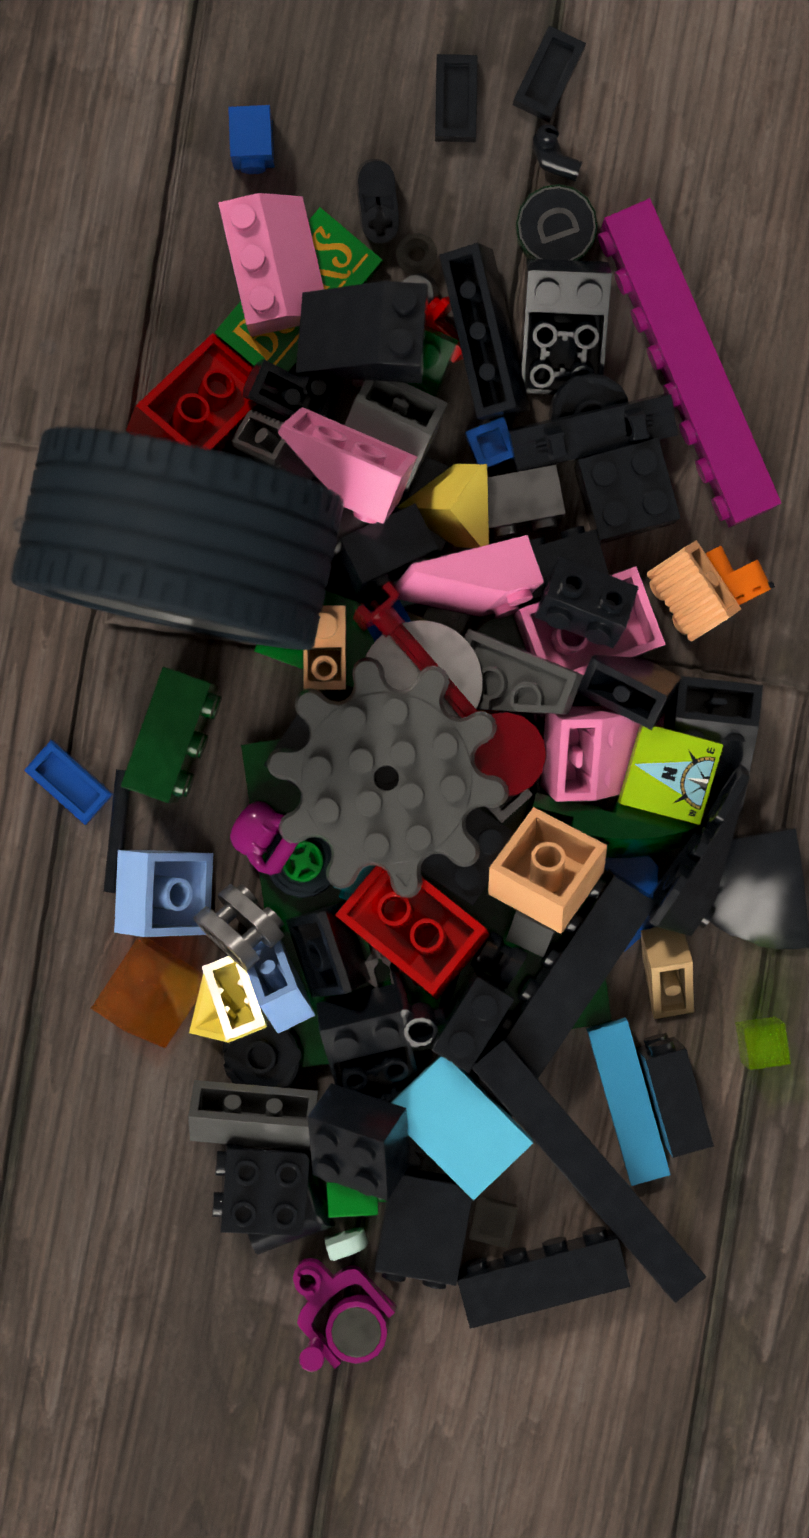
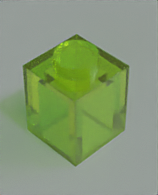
[735,1017,791,1070]

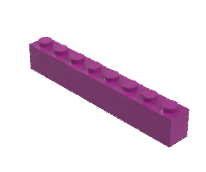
[598,198,781,528]

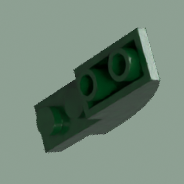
[524,793,697,858]

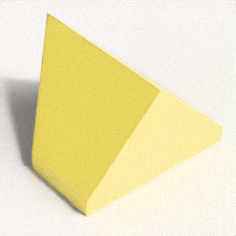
[398,464,489,548]
[189,956,267,1043]

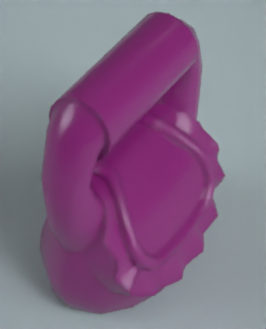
[230,801,298,875]

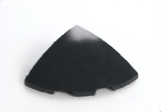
[667,827,809,949]

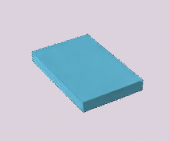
[391,1055,533,1200]

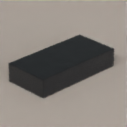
[513,26,586,122]
[435,54,478,142]

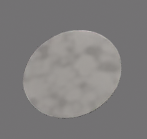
[366,621,483,718]

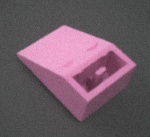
[540,706,665,802]

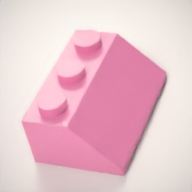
[218,193,324,337]

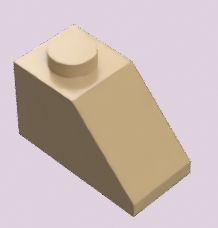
[641,927,694,1019]

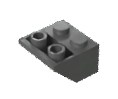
[345,380,448,492]

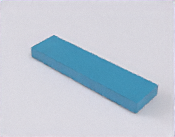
[586,1017,671,1186]

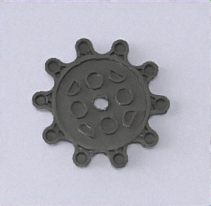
[267,657,509,898]

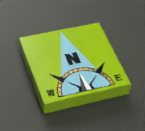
[618,725,723,825]

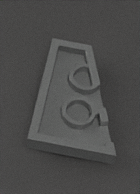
[465,629,583,715]

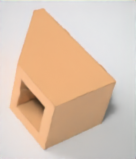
[303,605,347,690]

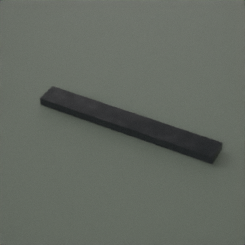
[472,1036,706,1303]

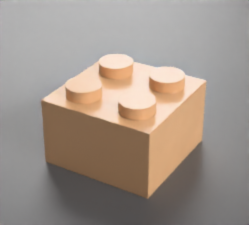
[488,807,607,934]

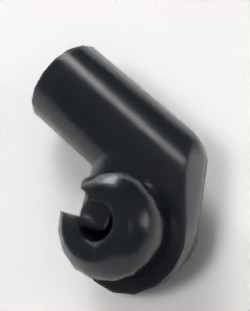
[532,124,582,181]

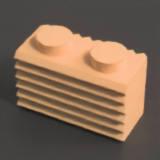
[647,540,741,642]

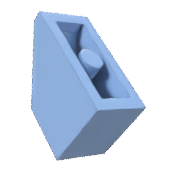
[247,940,315,1034]

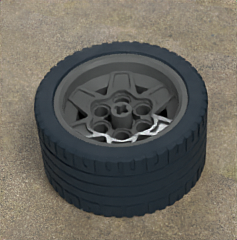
[11,427,344,650]

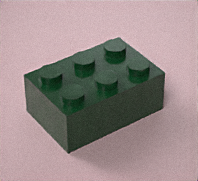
[121,667,222,803]

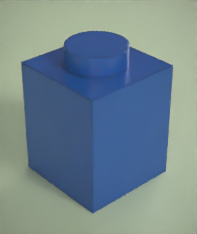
[228,105,275,174]

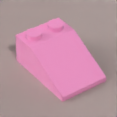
[278,407,417,524]
[394,535,544,618]

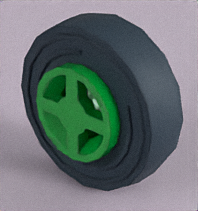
[266,832,332,898]

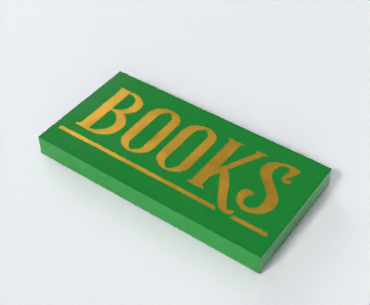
[214,207,383,373]

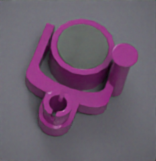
[293,1258,396,1372]

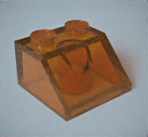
[91,937,203,1048]

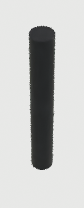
[103,769,130,893]

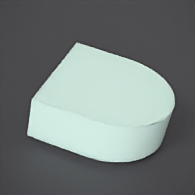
[324,1227,368,1261]

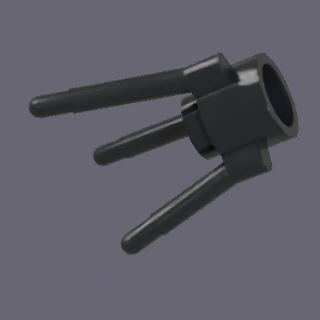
[390,963,460,1047]

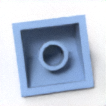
[114,850,213,937]

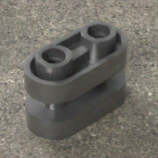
[193,884,284,971]

